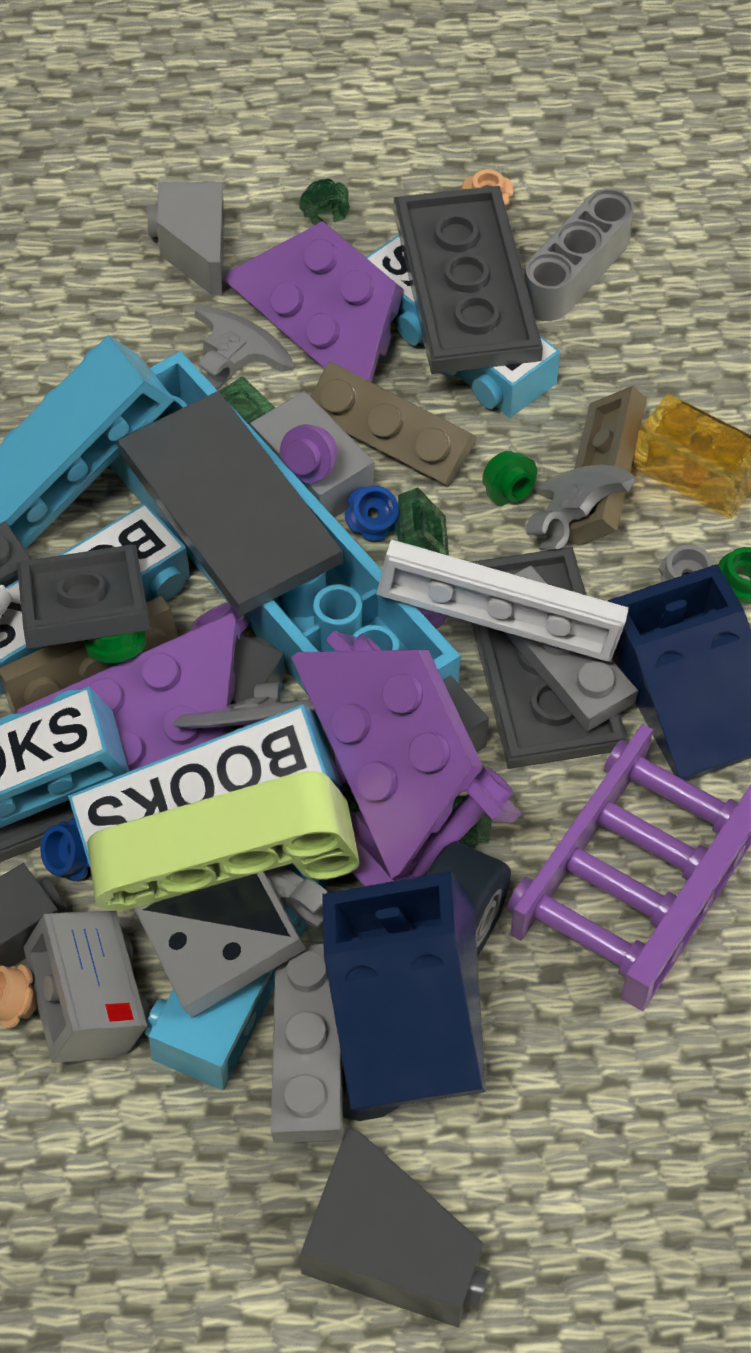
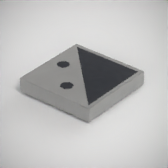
[134,871,307,1018]

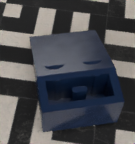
[608,564,751,781]
[322,871,486,1113]

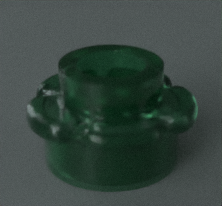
[299,178,349,225]

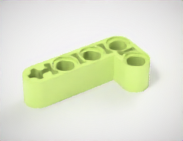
[87,771,360,911]

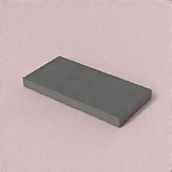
[393,185,543,374]
[117,391,343,617]
[471,547,628,769]

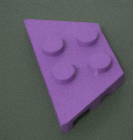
[223,221,404,382]
[17,613,241,772]
[291,650,483,879]

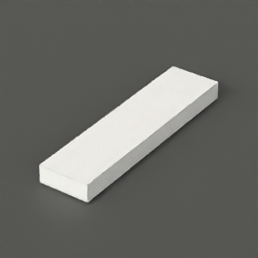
[376,539,628,662]

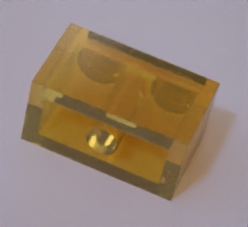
[633,393,751,520]

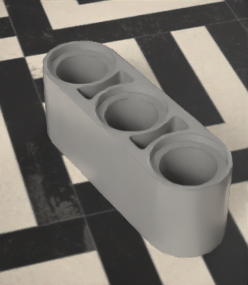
[525,188,634,321]

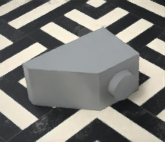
[147,182,225,295]

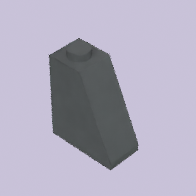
[300,1127,491,1328]

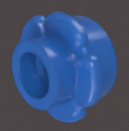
[345,486,401,541]
[40,818,89,881]

